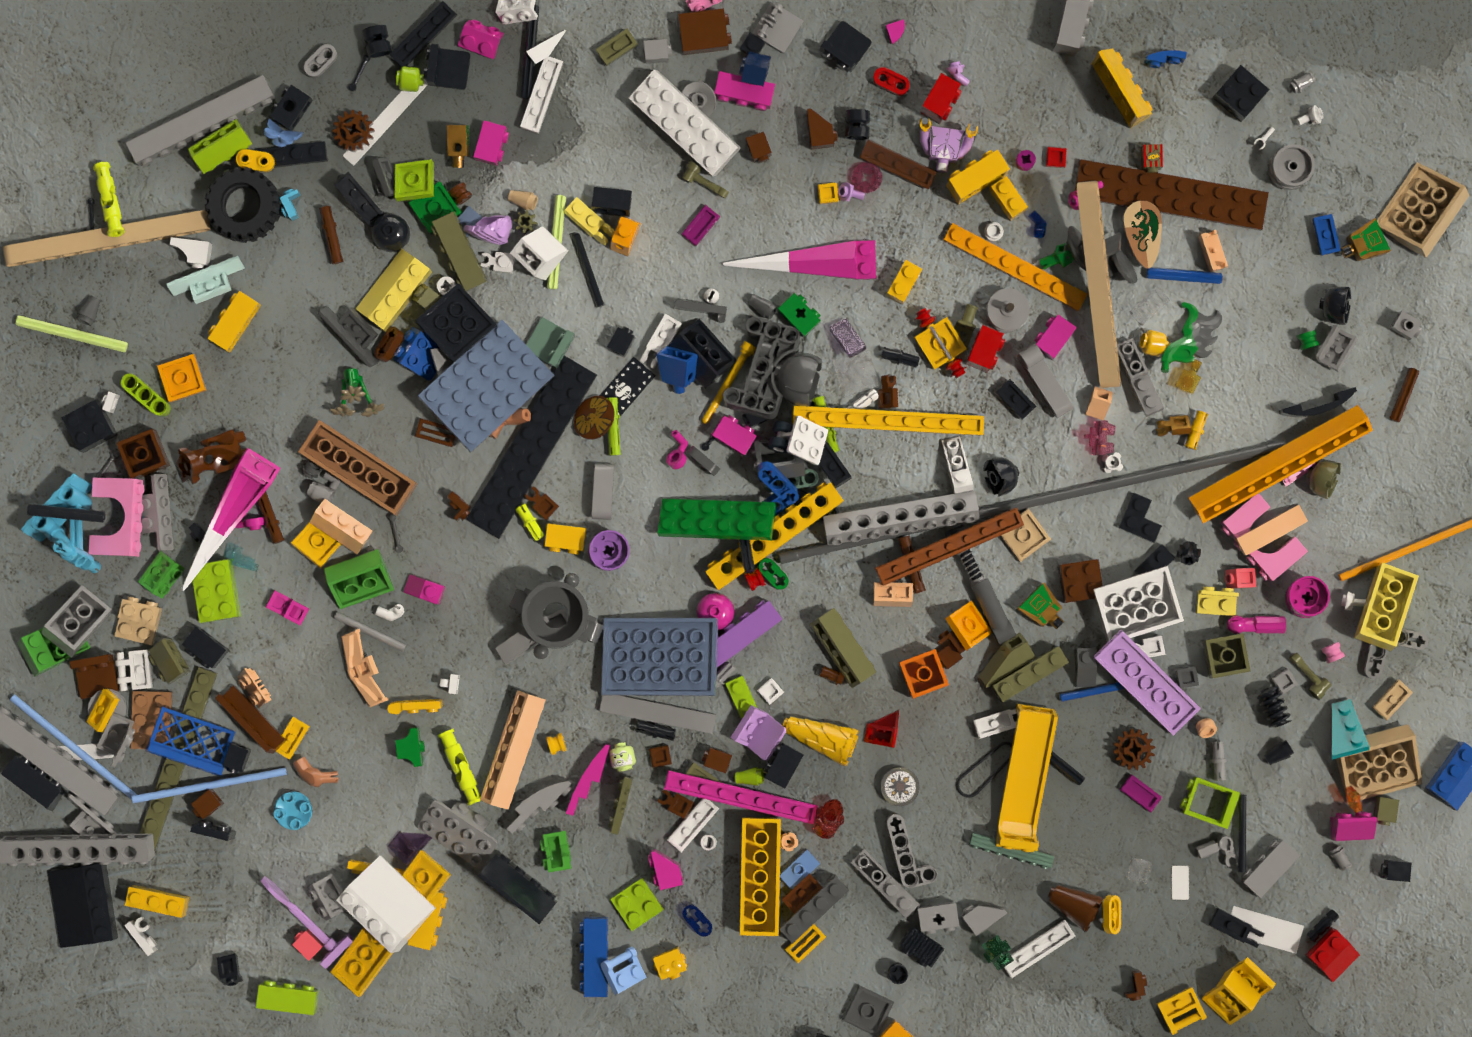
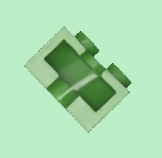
[540,831,572,873]

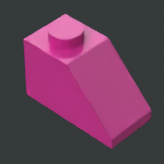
[403,574,446,605]

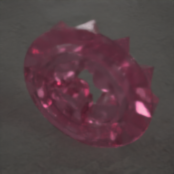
[852,162,882,193]

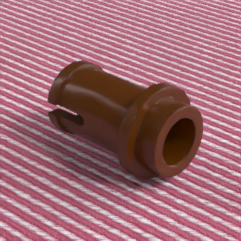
[820,666,844,685]

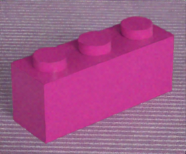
[714,71,775,111]

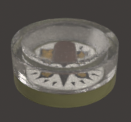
[880,767,920,806]

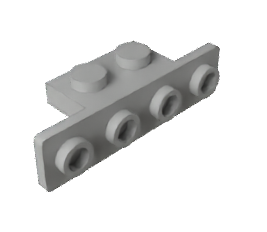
[141,474,174,551]
[68,794,122,850]

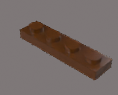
[860,139,937,190]

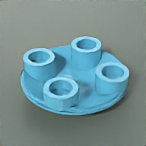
[274,791,312,830]

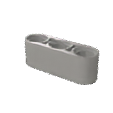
[592,463,614,520]

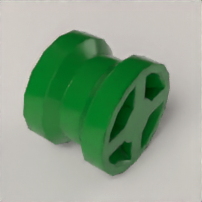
[1297,330,1319,350]

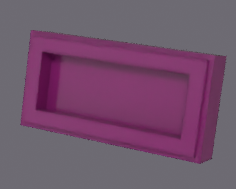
[681,204,720,246]
[1120,774,1163,813]

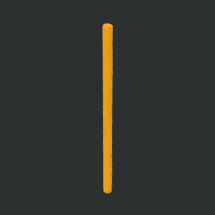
[1338,519,1472,582]

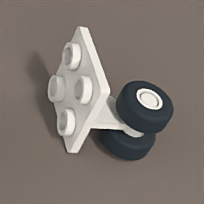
[768,416,828,465]

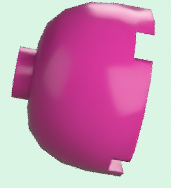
[696,593,735,630]

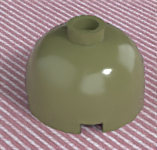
[1307,460,1342,499]

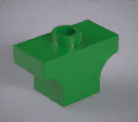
[395,727,425,767]

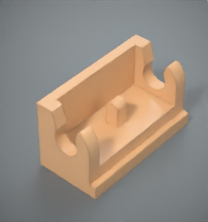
[1198,230,1228,272]
[873,582,913,607]

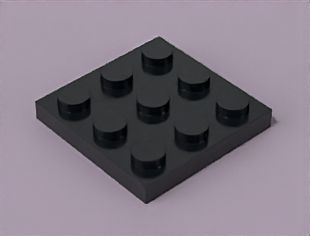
[415,283,497,363]

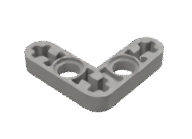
[1363,629,1428,679]

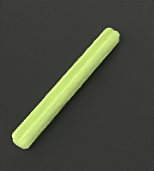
[547,195,566,289]

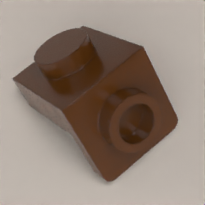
[937,630,965,654]
[1124,970,1147,1001]

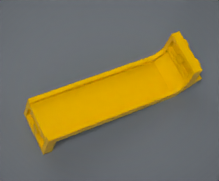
[996,703,1058,852]

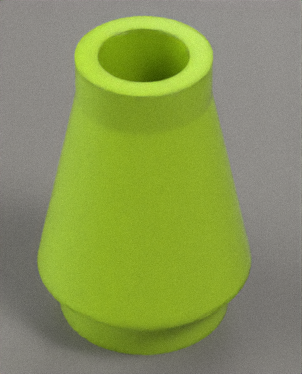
[735,767,764,786]

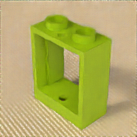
[1180,777,1240,829]

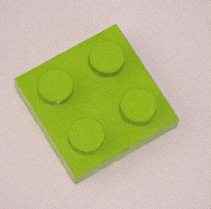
[395,159,434,201]
[610,877,664,931]

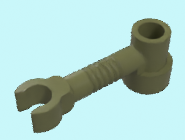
[682,160,729,199]
[1289,653,1332,700]

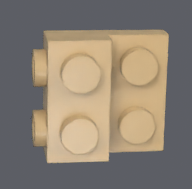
[115,596,162,645]

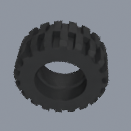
[205,167,281,243]

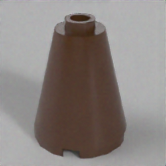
[1048,885,1104,932]

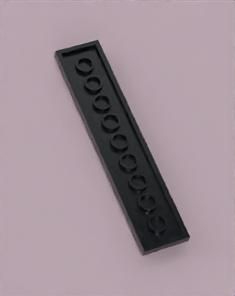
[466,355,598,539]

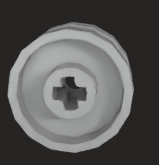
[1268,144,1315,190]

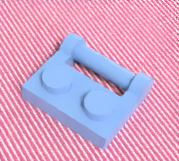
[601,946,647,995]

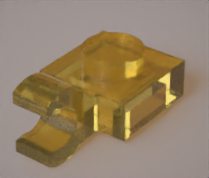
[1175,359,1202,394]

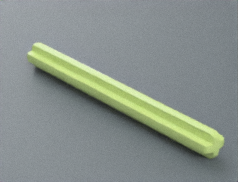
[16,316,128,352]

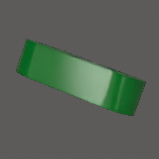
[759,558,789,590]

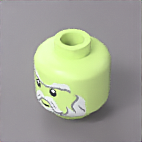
[609,742,636,772]

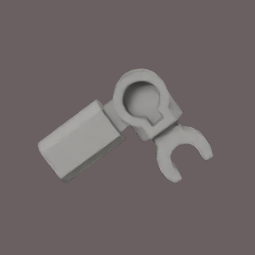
[1195,835,1238,867]

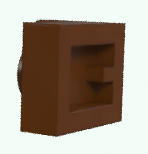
[447,491,471,521]

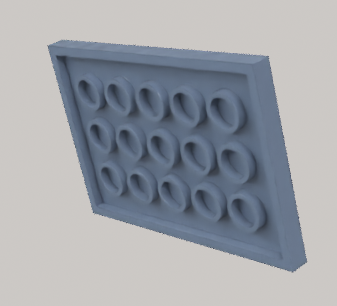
[418,320,555,453]
[601,618,718,696]

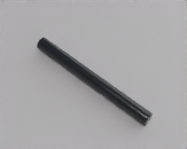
[573,233,604,308]
[1238,795,1247,872]

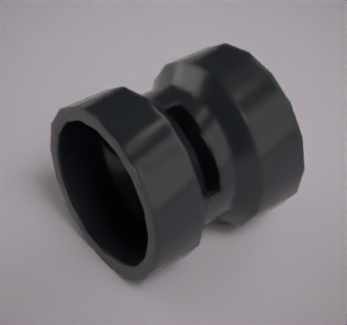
[888,963,908,984]

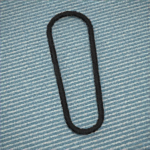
[956,742,1012,798]

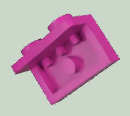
[458,20,504,59]

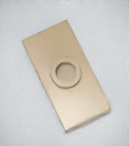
[1372,679,1413,721]

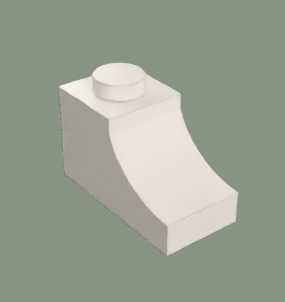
[170,237,212,269]

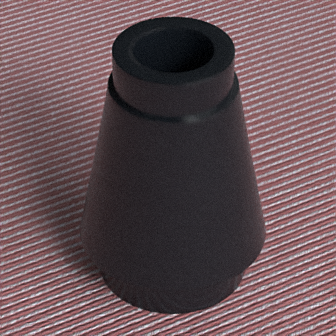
[1264,740,1294,765]

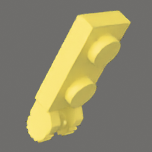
[564,197,615,245]

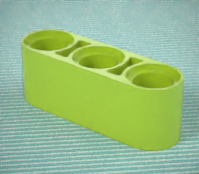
[121,374,171,417]

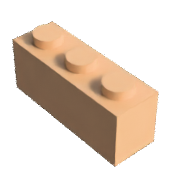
[310,499,372,555]

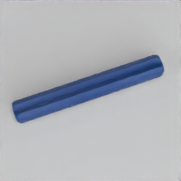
[1146,268,1223,284]

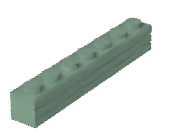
[969,832,1055,869]

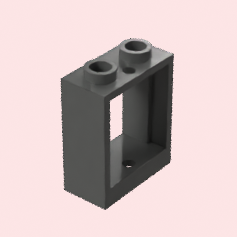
[751,439,805,482]

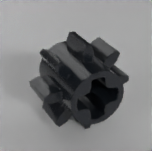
[1176,541,1201,565]

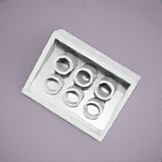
[1093,566,1184,642]
[336,856,435,953]

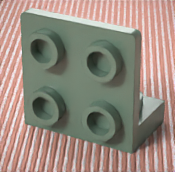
[526,317,575,369]

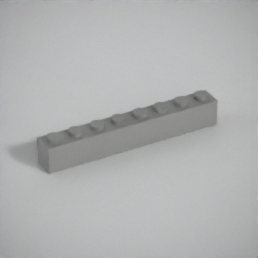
[126,75,276,167]
[0,705,122,816]

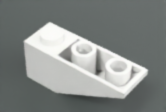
[941,436,974,494]

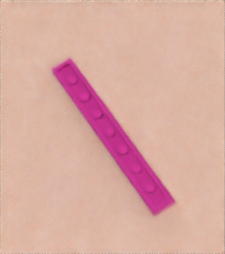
[664,770,818,824]

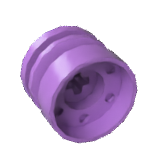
[588,530,630,571]

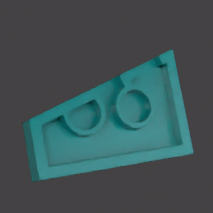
[1332,699,1370,760]

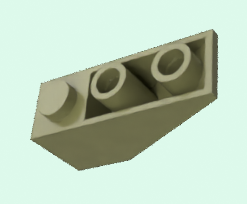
[979,633,1036,688]

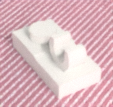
[125,917,158,956]

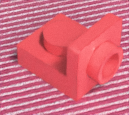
[1225,568,1256,589]

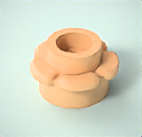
[780,832,798,851]

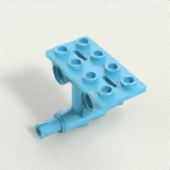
[21,474,101,573]

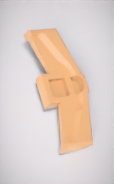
[342,629,388,708]

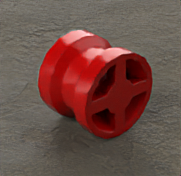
[744,568,766,591]

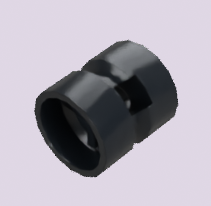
[362,25,392,58]
[845,109,870,140]

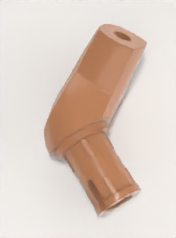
[490,408,531,439]
[293,757,339,787]

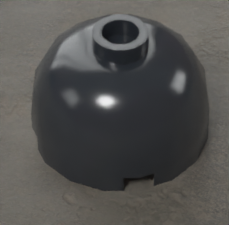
[372,214,410,253]
[1319,287,1351,325]
[983,457,1019,497]

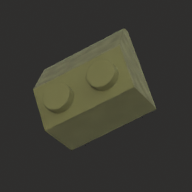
[148,638,191,684]

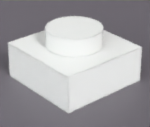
[102,392,120,413]

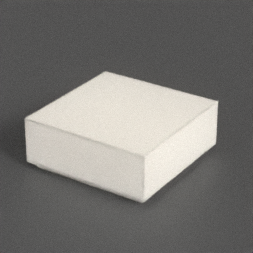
[757,678,784,705]

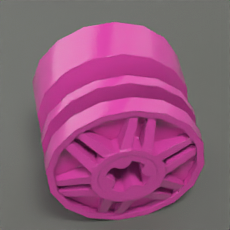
[1285,576,1330,618]

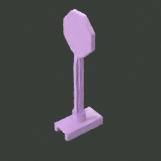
[261,876,354,969]

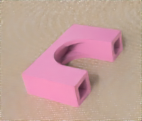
[89,478,144,557]
[1220,493,1308,582]

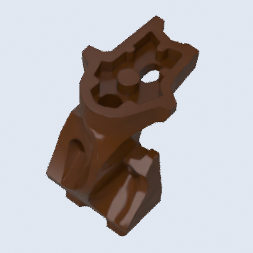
[176,429,250,485]

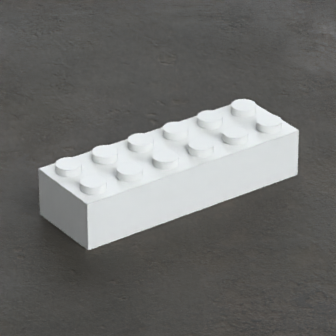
[629,70,741,176]

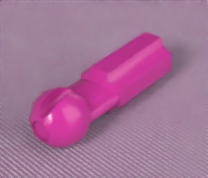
[1227,615,1286,634]

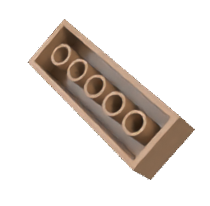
[298,420,418,516]

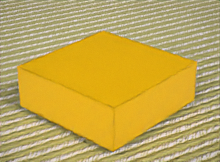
[818,183,839,204]

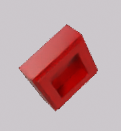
[1046,147,1067,168]

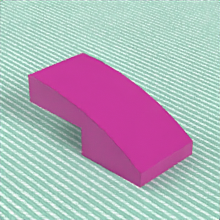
[265,590,309,626]

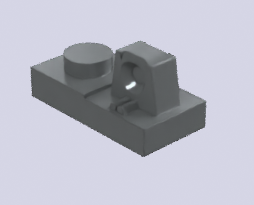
[372,158,395,197]

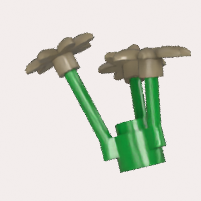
[330,368,384,417]

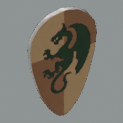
[1123,201,1162,269]

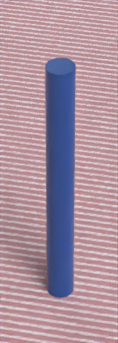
[1060,682,1126,702]

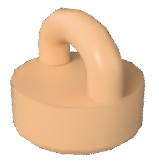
[1196,718,1217,738]

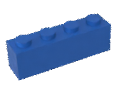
[580,917,608,997]

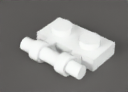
[115,649,153,691]

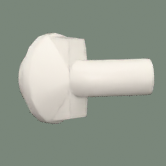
[1296,105,1323,126]
[1341,591,1366,610]

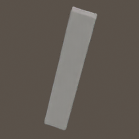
[600,695,716,734]

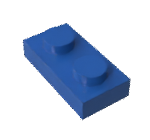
[1312,214,1341,256]

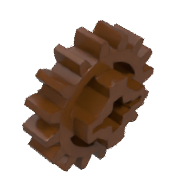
[332,110,375,152]
[1113,729,1155,770]

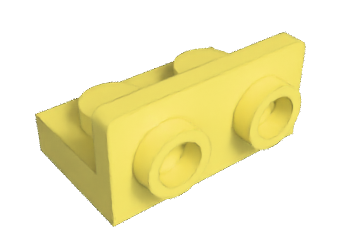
[1196,587,1239,616]

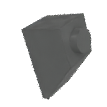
[1075,648,1097,687]

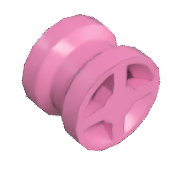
[1321,642,1345,663]

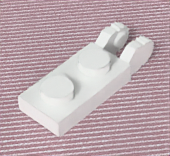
[640,314,682,369]
[973,709,1017,739]

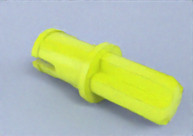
[516,504,544,541]

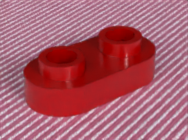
[873,67,910,96]

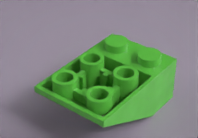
[17,628,90,677]

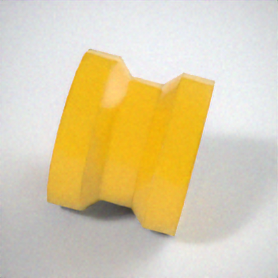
[547,733,567,755]

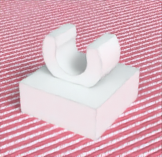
[440,674,460,694]

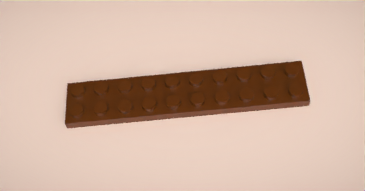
[1075,159,1269,231]

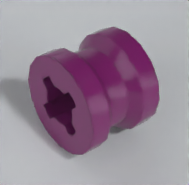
[1016,150,1036,171]

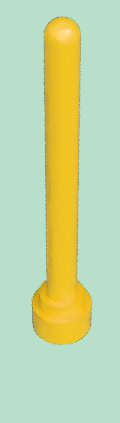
[702,341,757,424]

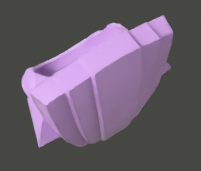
[464,215,512,245]

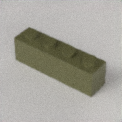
[431,211,488,291]
[810,608,876,688]
[991,646,1069,702]

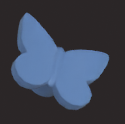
[264,119,303,147]

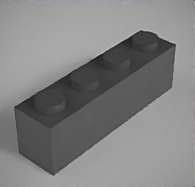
[779,875,849,944]

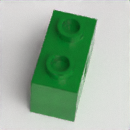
[778,293,821,338]

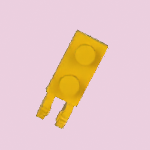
[387,699,443,714]

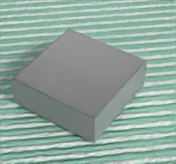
[1271,668,1298,695]

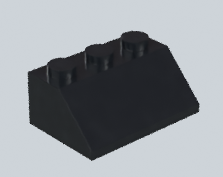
[667,318,737,389]
[1,755,64,812]

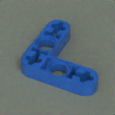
[757,461,799,516]

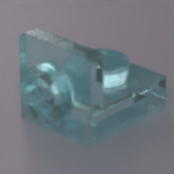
[231,547,259,572]

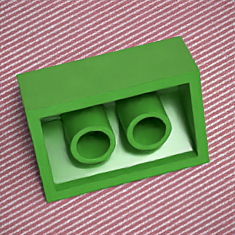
[324,549,394,609]

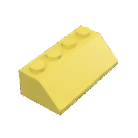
[356,249,432,332]

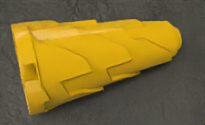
[783,716,859,766]

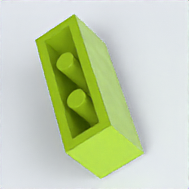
[188,119,252,174]
[256,980,319,1015]

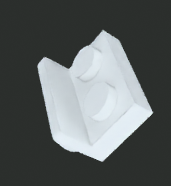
[496,0,538,24]

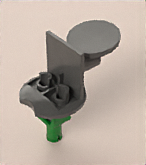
[1040,226,1137,284]

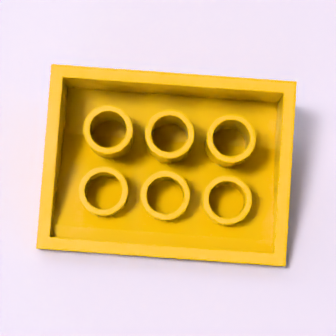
[1091,48,1152,129]

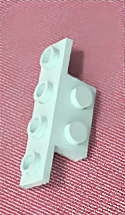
[167,256,245,304]

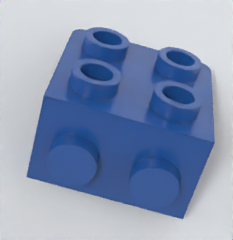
[393,327,439,381]

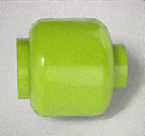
[396,66,424,92]

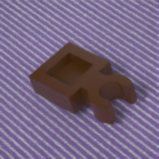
[525,487,560,521]
[657,790,694,819]

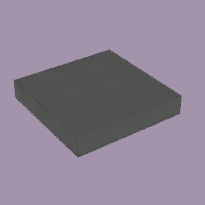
[842,985,894,1037]

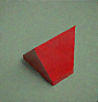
[864,709,900,748]

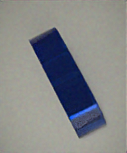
[682,904,713,937]

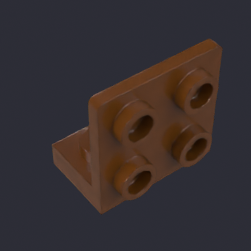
[70,654,119,699]

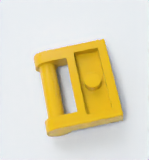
[1157,987,1207,1035]

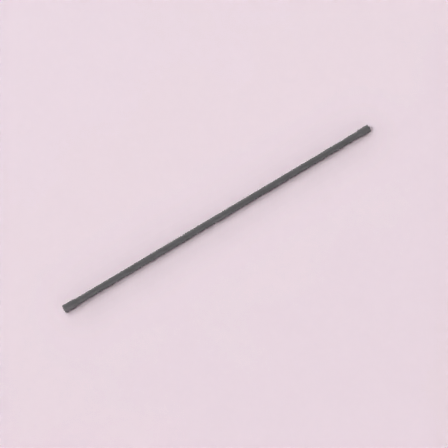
[779,440,1285,564]

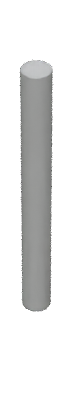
[334,612,407,652]

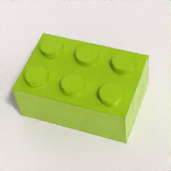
[190,559,241,623]

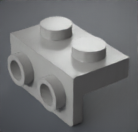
[1316,325,1358,372]

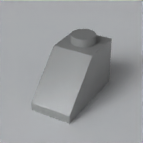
[961,904,1007,936]

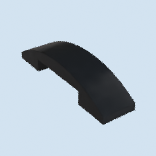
[1279,387,1357,417]

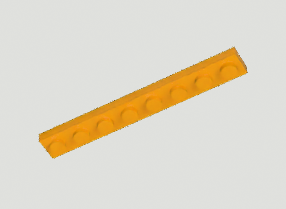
[943,223,1087,311]

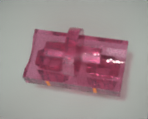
[1084,420,1116,456]

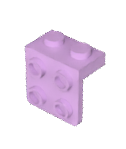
[731,705,786,761]

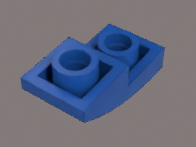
[1144,50,1187,68]

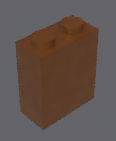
[679,8,732,55]

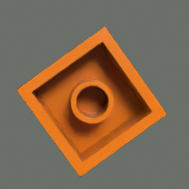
[898,649,949,699]

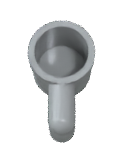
[307,471,341,503]

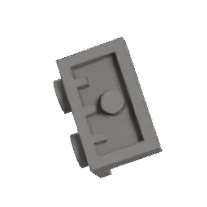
[308,874,346,921]

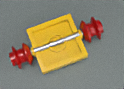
[915,308,967,379]

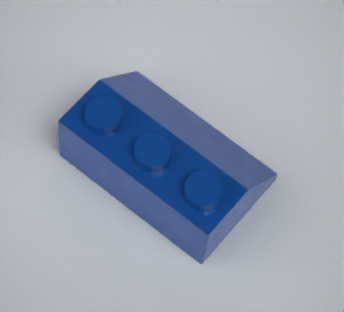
[1425,741,1472,811]

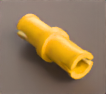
[1184,410,1209,450]

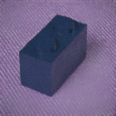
[739,52,771,87]

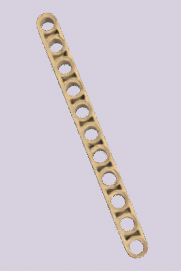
[1077,181,1121,388]
[3,210,211,267]

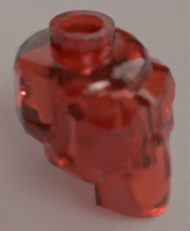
[813,799,844,839]

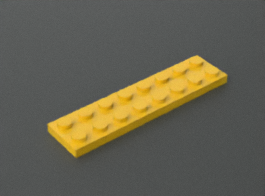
[331,850,451,997]

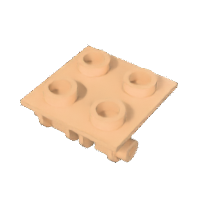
[238,668,271,709]

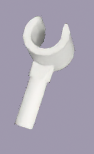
[1254,127,1275,150]

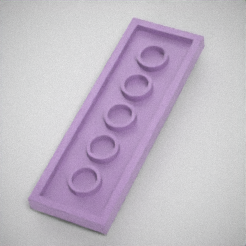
[1093,630,1201,736]

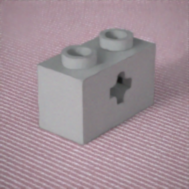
[917,901,959,935]

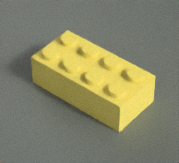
[1354,563,1419,651]

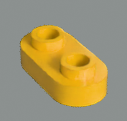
[236,149,275,172]
[1102,895,1121,934]

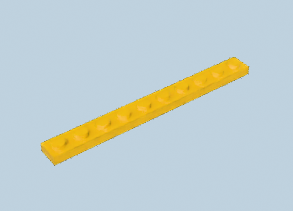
[792,406,984,436]

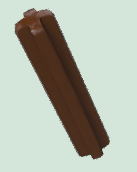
[1390,368,1419,422]

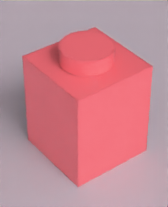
[292,929,324,961]

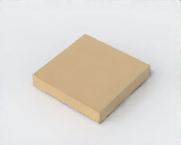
[1001,508,1051,562]

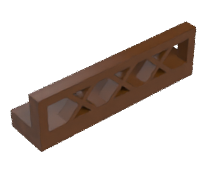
[215,685,287,754]

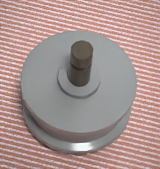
[986,288,1030,332]

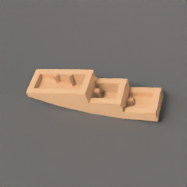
[1235,505,1308,556]

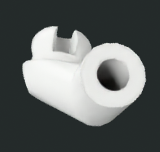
[375,604,404,621]

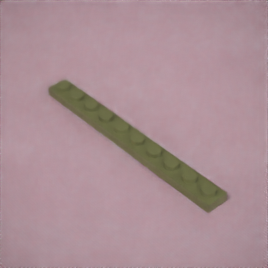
[134,667,218,851]

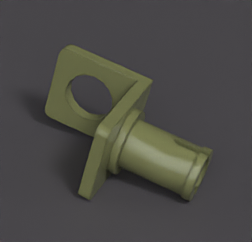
[954,304,978,348]

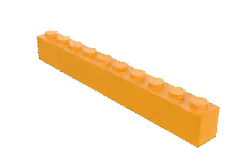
[1189,405,1373,524]

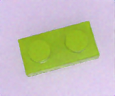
[725,676,757,718]

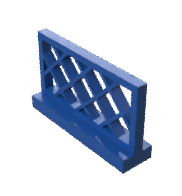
[145,707,235,776]

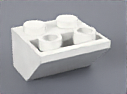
[510,227,569,280]

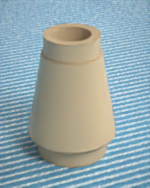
[508,190,538,211]

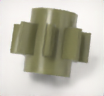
[514,210,538,235]

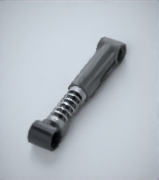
[945,525,1016,645]

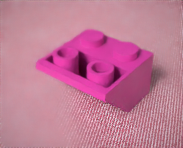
[1330,812,1377,841]
[648,849,683,890]

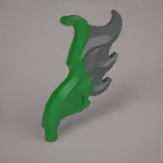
[1160,302,1222,373]

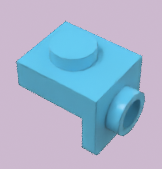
[280,189,301,221]

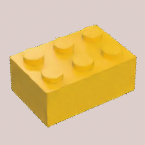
[946,150,1010,205]

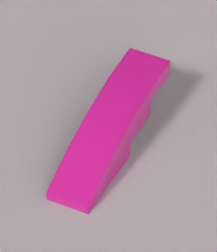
[566,744,610,816]

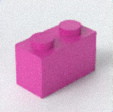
[474,121,509,166]
[1034,314,1077,360]
[711,415,757,455]

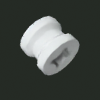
[437,276,457,296]

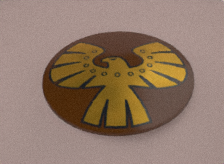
[574,396,615,440]

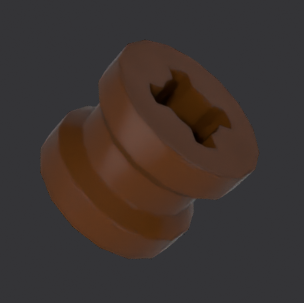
[448,182,473,206]

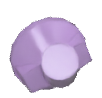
[946,61,970,86]
[838,182,865,201]

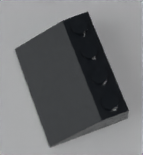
[478,853,557,925]
[48,863,118,948]

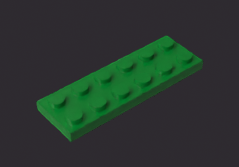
[657,499,776,541]

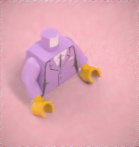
[919,118,978,173]

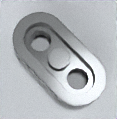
[304,44,337,78]

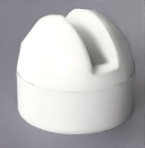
[704,288,719,304]
[700,835,717,850]

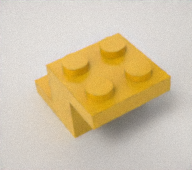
[1202,957,1276,1025]

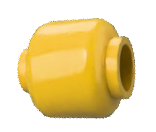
[1139,330,1169,357]

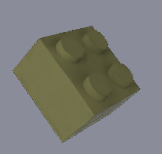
[1202,633,1251,678]

